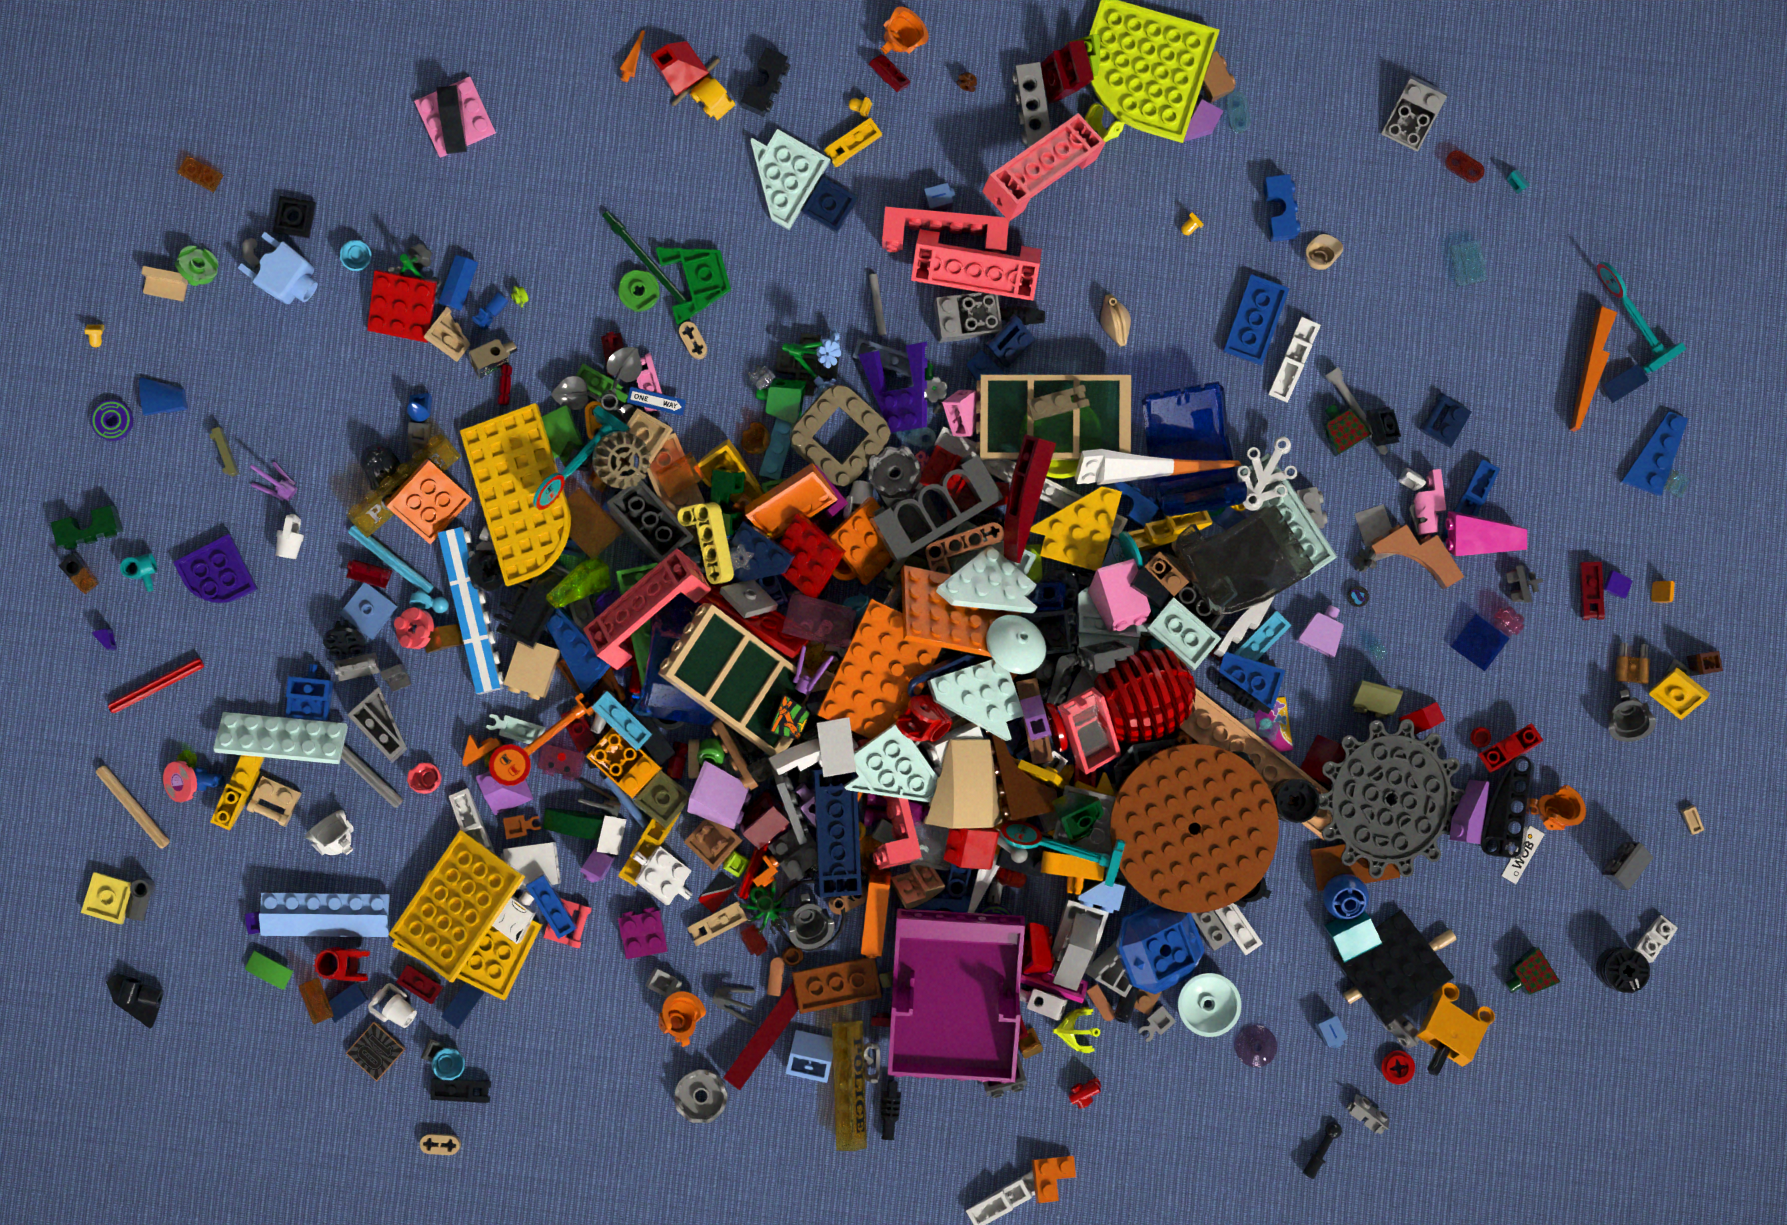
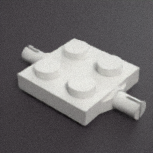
[633,846,692,905]

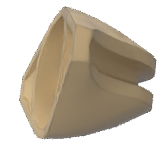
[1100,294,1131,347]

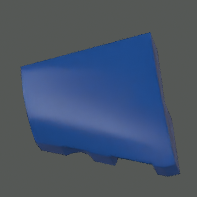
[139,378,188,416]

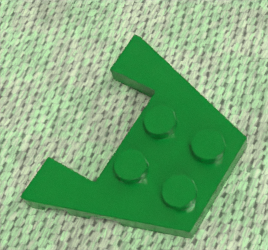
[656,247,731,325]

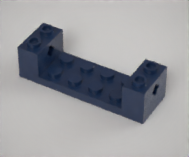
[809,767,862,898]

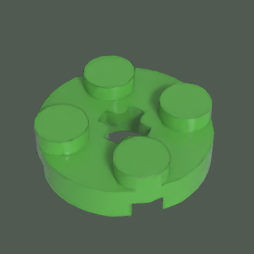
[175,246,218,286]
[618,270,660,312]

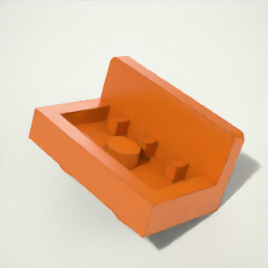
[753,854,780,887]

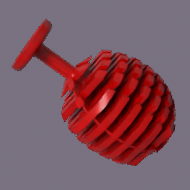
[1043,649,1196,752]

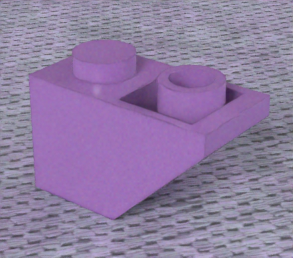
[1184,99,1223,142]
[1020,695,1052,741]
[580,848,615,883]

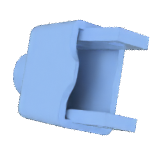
[238,232,318,304]

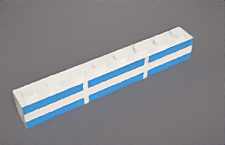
[438,527,505,695]

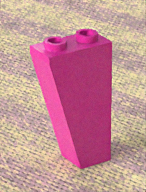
[1446,511,1527,556]

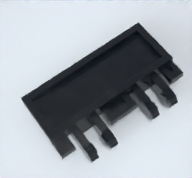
[493,566,572,650]

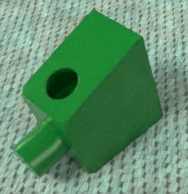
[756,379,807,424]

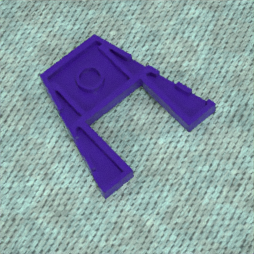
[858,341,927,433]

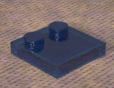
[1450,613,1510,672]

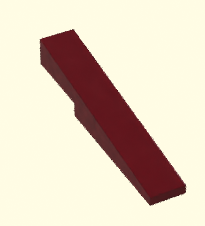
[723,982,799,1090]

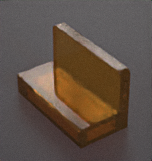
[655,452,705,497]
[298,977,334,1025]

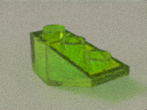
[546,556,611,609]

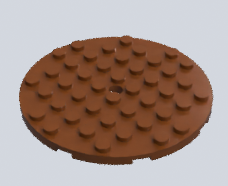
[1110,744,1279,913]

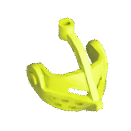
[1085,103,1125,142]
[1052,1007,1100,1053]

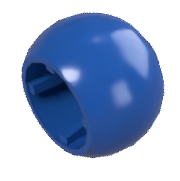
[1323,874,1369,920]

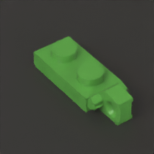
[576,363,628,404]

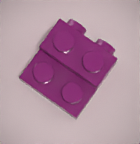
[618,907,668,959]

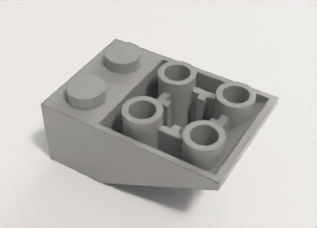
[1381,75,1447,152]
[933,292,1002,343]

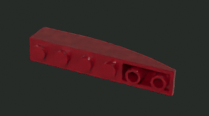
[1004,434,1056,564]

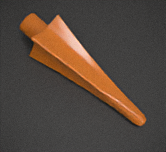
[620,30,645,82]

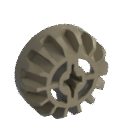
[592,431,651,489]

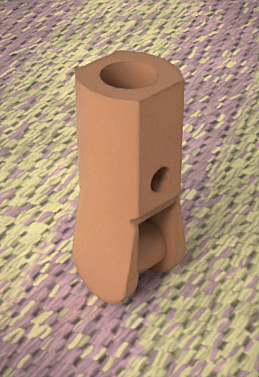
[767,957,785,996]
[1086,983,1115,1021]

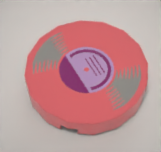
[163,760,197,803]

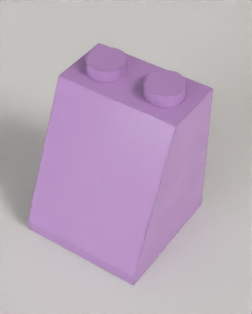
[687,761,752,829]

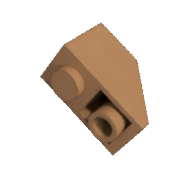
[1202,51,1236,103]
[1144,552,1191,596]

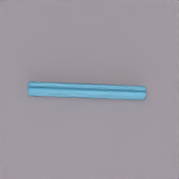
[348,525,434,594]

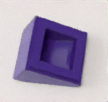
[1604,570,1633,599]
[91,628,117,651]

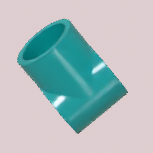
[120,553,158,592]

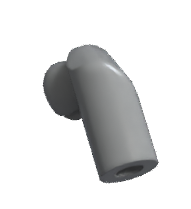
[242,238,261,270]

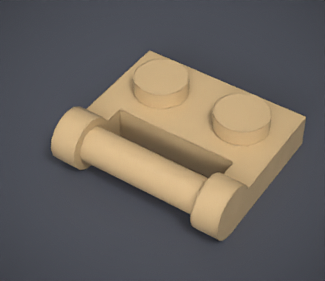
[247,776,302,827]

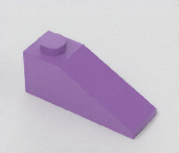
[1449,780,1489,844]

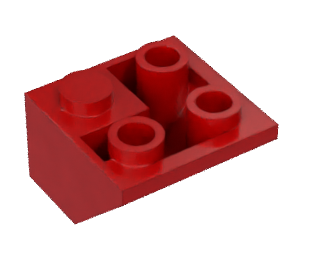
[650,41,709,96]

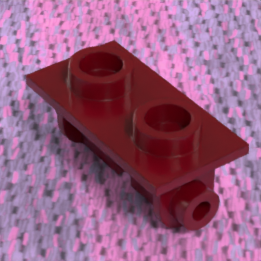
[601,332,624,377]
[346,559,393,589]

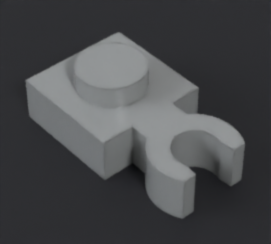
[1137,1005,1176,1042]

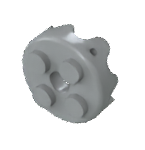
[868,445,921,498]
[675,1069,728,1123]

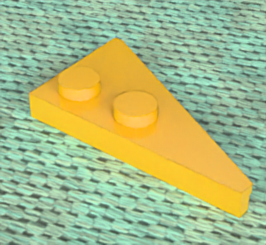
[1018,760,1069,793]

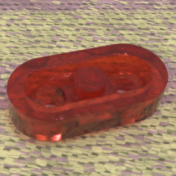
[1445,150,1485,183]

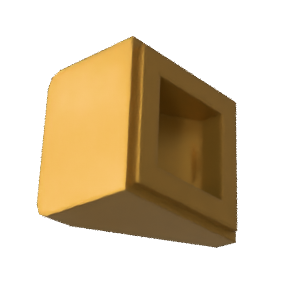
[1018,1028,1043,1059]

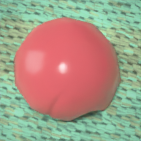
[407,763,442,794]

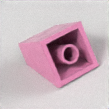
[1088,559,1151,632]

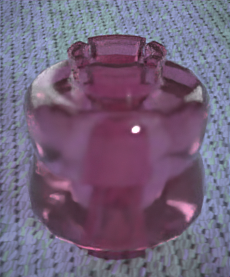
[1493,606,1525,637]

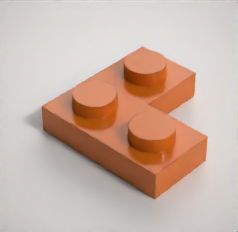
[1031,1156,1076,1203]

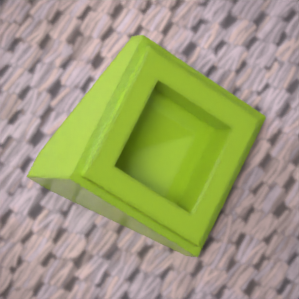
[722,850,750,878]

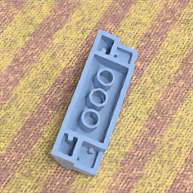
[259,893,390,937]

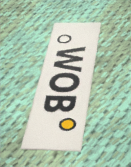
[1502,826,1545,884]

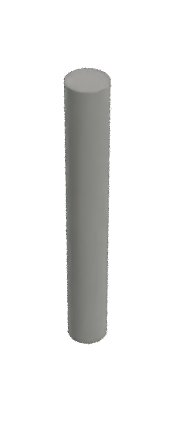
[869,274,887,336]

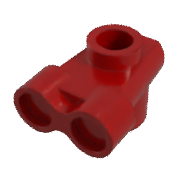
[1068,1077,1102,1109]

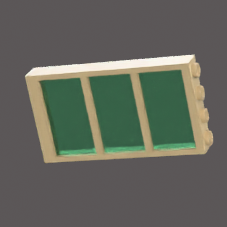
[976,375,1131,460]
[658,603,820,757]

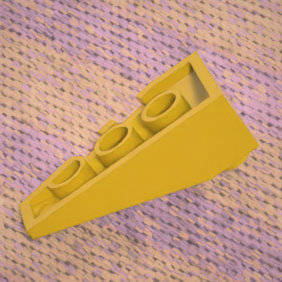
[693,438,764,503]

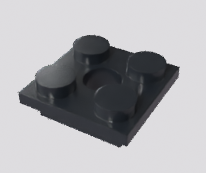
[273,196,317,239]
[1366,406,1401,447]

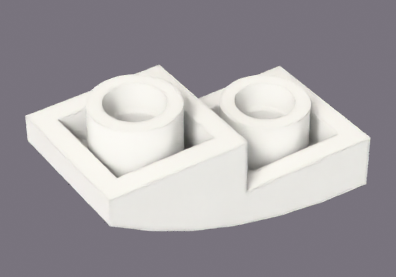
[1633,915,1678,963]

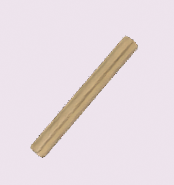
[96,766,170,848]

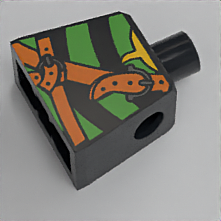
[761,693,815,740]

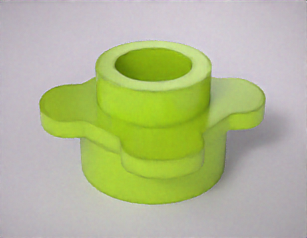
[511,286,529,308]

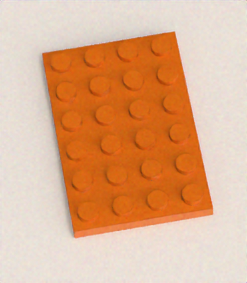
[901,565,1023,657]
[817,599,942,740]

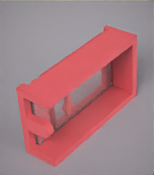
[1058,687,1121,774]

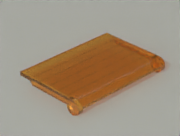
[567,487,624,560]

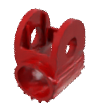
[895,695,953,742]
[313,947,371,981]

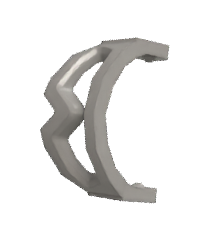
[862,1043,880,1083]

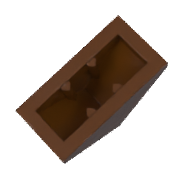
[1687,651,1723,676]

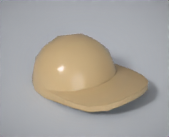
[1305,234,1343,270]

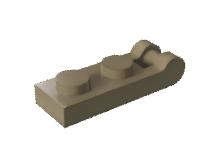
[1028,385,1090,421]

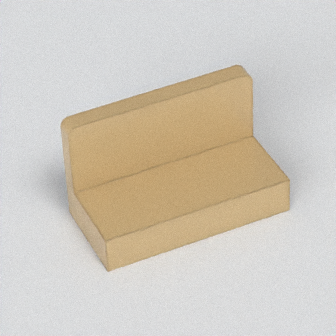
[141,266,188,301]

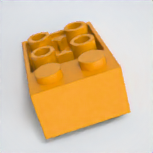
[586,728,663,799]

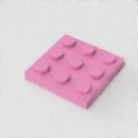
[414,77,496,158]

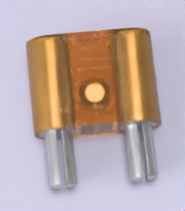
[1615,642,1650,684]

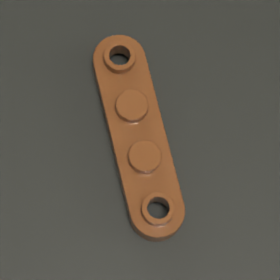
[710,717,758,790]

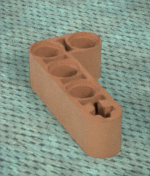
[925,522,1004,575]

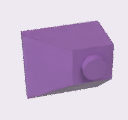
[476,771,534,815]

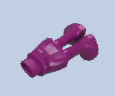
[863,793,930,826]

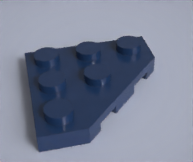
[727,520,796,584]

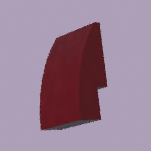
[1040,40,1094,104]

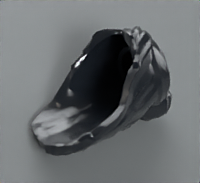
[360,443,410,501]

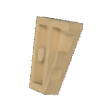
[424,307,470,362]

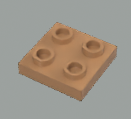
[684,819,743,871]

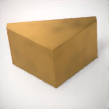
[425,624,464,653]

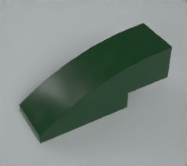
[544,808,605,840]

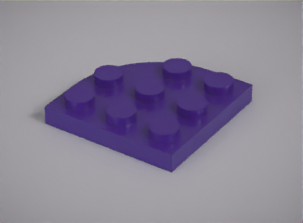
[173,534,258,603]

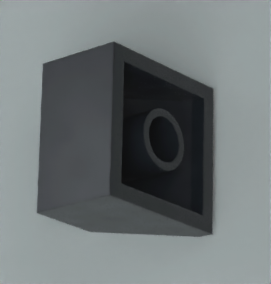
[996,829,1053,877]

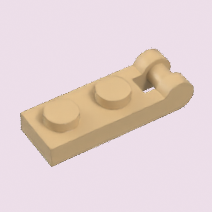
[687,901,748,946]

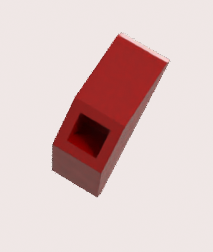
[1478,723,1544,773]

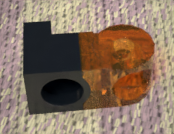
[58,554,99,594]

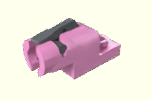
[1409,469,1446,535]

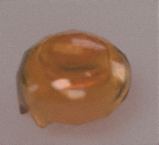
[741,422,771,455]

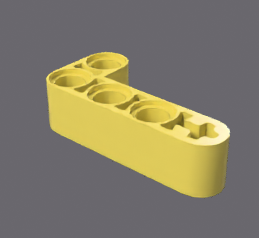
[677,502,734,584]

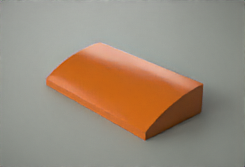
[745,463,838,540]

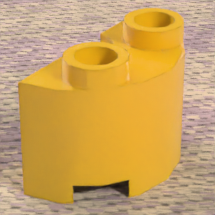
[689,74,735,121]

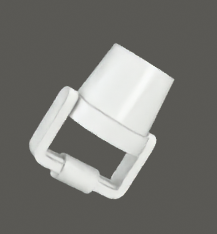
[843,481,873,519]
[275,514,304,559]
[368,983,417,1028]

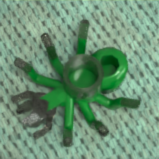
[739,880,795,935]

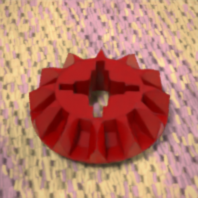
[1381,1050,1415,1085]

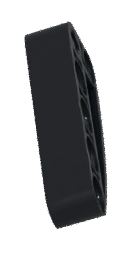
[1481,756,1534,859]

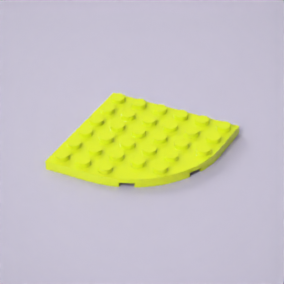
[1089,0,1220,143]

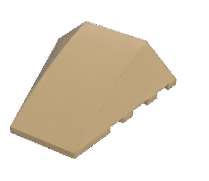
[923,739,1002,829]

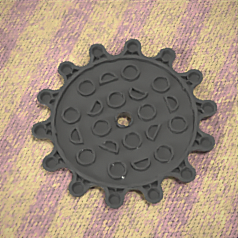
[1315,719,1466,879]

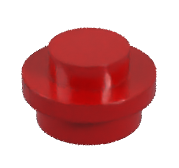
[1470,727,1491,748]

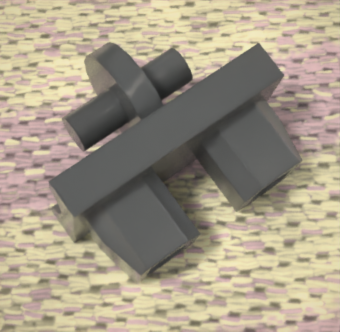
[1506,565,1543,603]

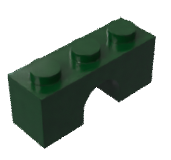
[709,468,745,535]
[50,505,123,550]

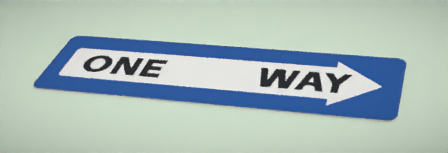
[627,387,686,416]

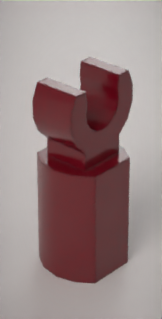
[666,741,688,779]

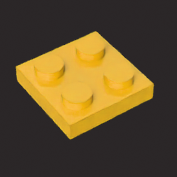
[1648,667,1710,720]

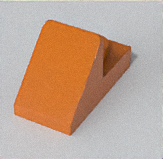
[462,734,503,767]

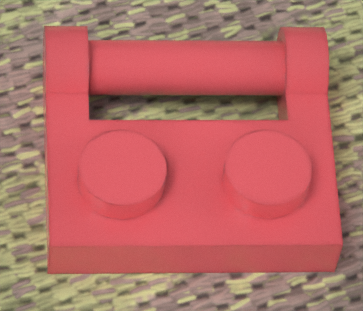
[544,898,592,948]

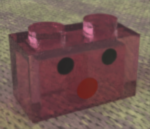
[537,744,587,781]

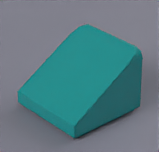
[1506,170,1530,194]

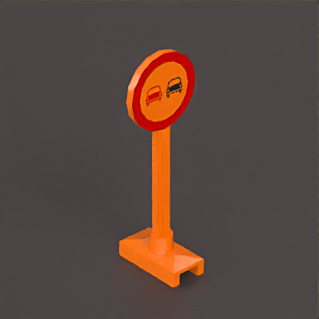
[489,693,595,786]

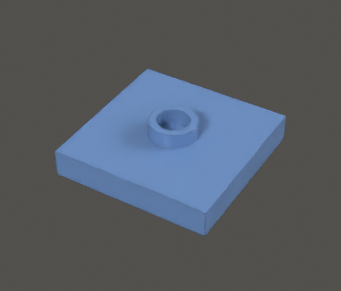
[339,583,398,640]

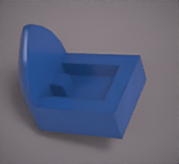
[407,393,432,422]

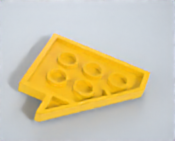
[1030,486,1122,571]

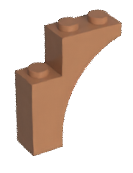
[1370,524,1464,589]

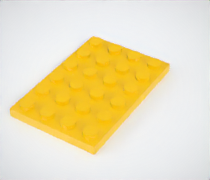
[388,830,526,982]
[392,870,543,1001]

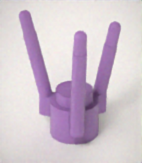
[250,462,298,501]
[793,646,834,695]

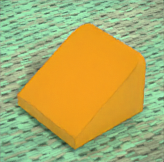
[1651,581,1675,603]

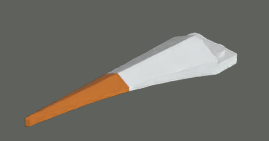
[1075,449,1242,485]

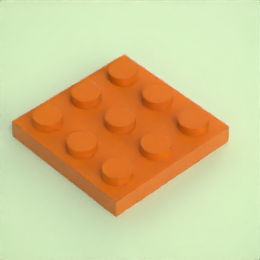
[385,459,472,544]
[829,497,893,585]

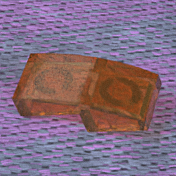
[177,156,224,193]

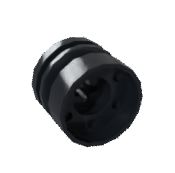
[1270,779,1320,823]
[1596,947,1650,993]

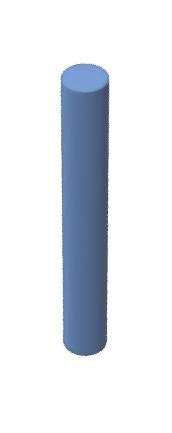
[603,777,649,828]

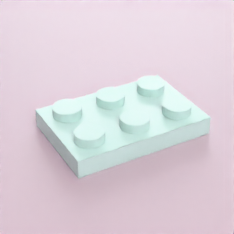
[1146,597,1221,671]

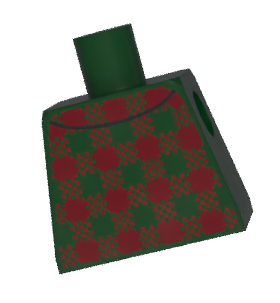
[1322,404,1372,457]
[1505,946,1560,995]

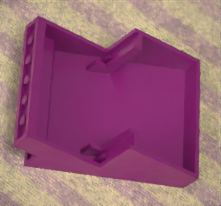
[888,909,1025,1083]

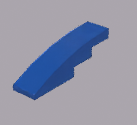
[1441,459,1500,538]

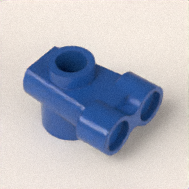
[194,767,225,791]

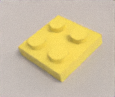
[81,872,132,924]

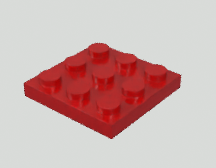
[367,269,437,343]
[779,513,846,601]

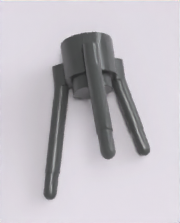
[577,780,622,818]
[712,986,756,1026]

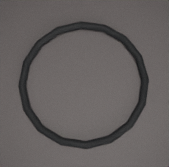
[776,879,846,951]

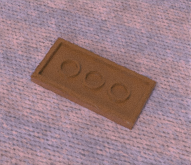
[1310,844,1401,891]
[792,957,882,1014]

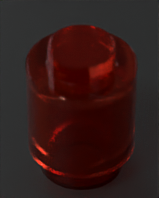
[996,867,1027,888]
[740,924,769,956]

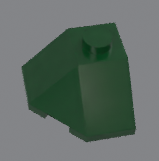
[1051,792,1104,844]

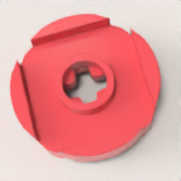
[394,607,434,649]

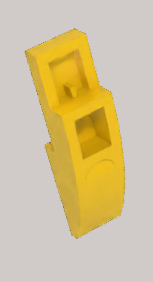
[210,755,265,830]

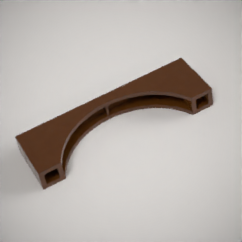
[975,654,1058,822]

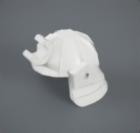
[304,810,353,855]

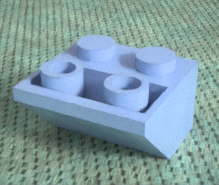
[1075,878,1126,913]
[786,1030,837,1083]

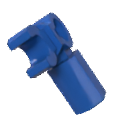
[472,293,509,330]

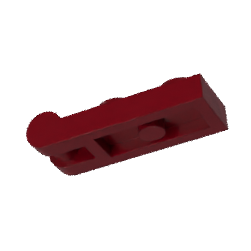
[1579,562,1605,621]

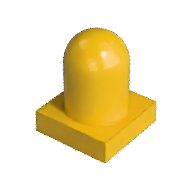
[848,97,872,119]
[1181,212,1204,235]
[85,324,104,348]

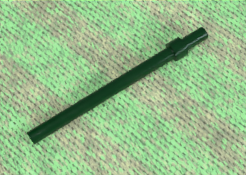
[602,211,687,305]

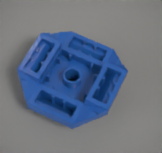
[1115,903,1205,994]

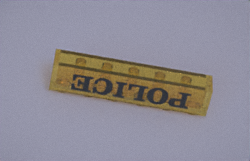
[346,433,461,538]
[832,1020,867,1151]

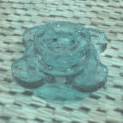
[1370,641,1388,661]
[1257,718,1281,742]

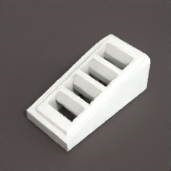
[1398,468,1426,491]

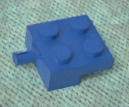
[285,664,333,722]

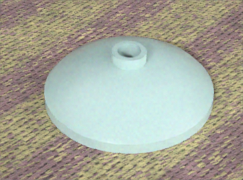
[986,615,1046,674]
[1178,973,1241,1037]

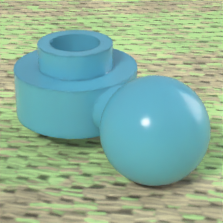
[409,591,449,613]

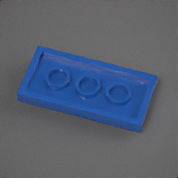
[1223,274,1290,366]

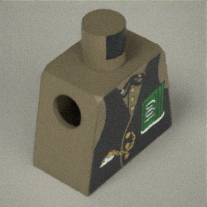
[469,339,518,379]

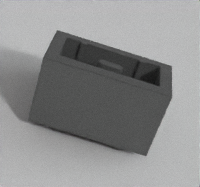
[1602,842,1654,891]

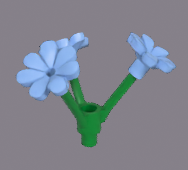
[782,327,841,399]

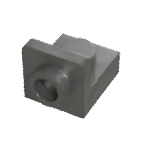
[380,664,411,692]

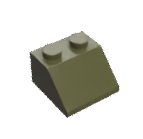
[1349,680,1403,719]

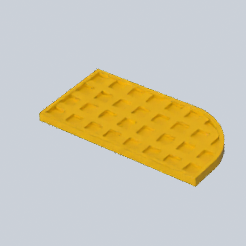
[460,403,571,586]

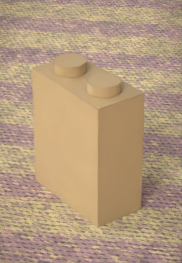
[503,642,561,700]

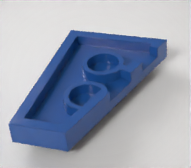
[1219,652,1285,710]

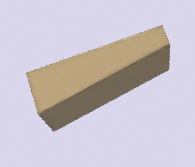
[1681,805,1704,835]

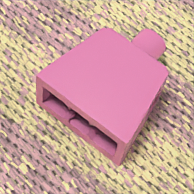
[942,390,981,436]

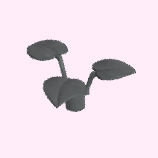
[551,347,642,425]

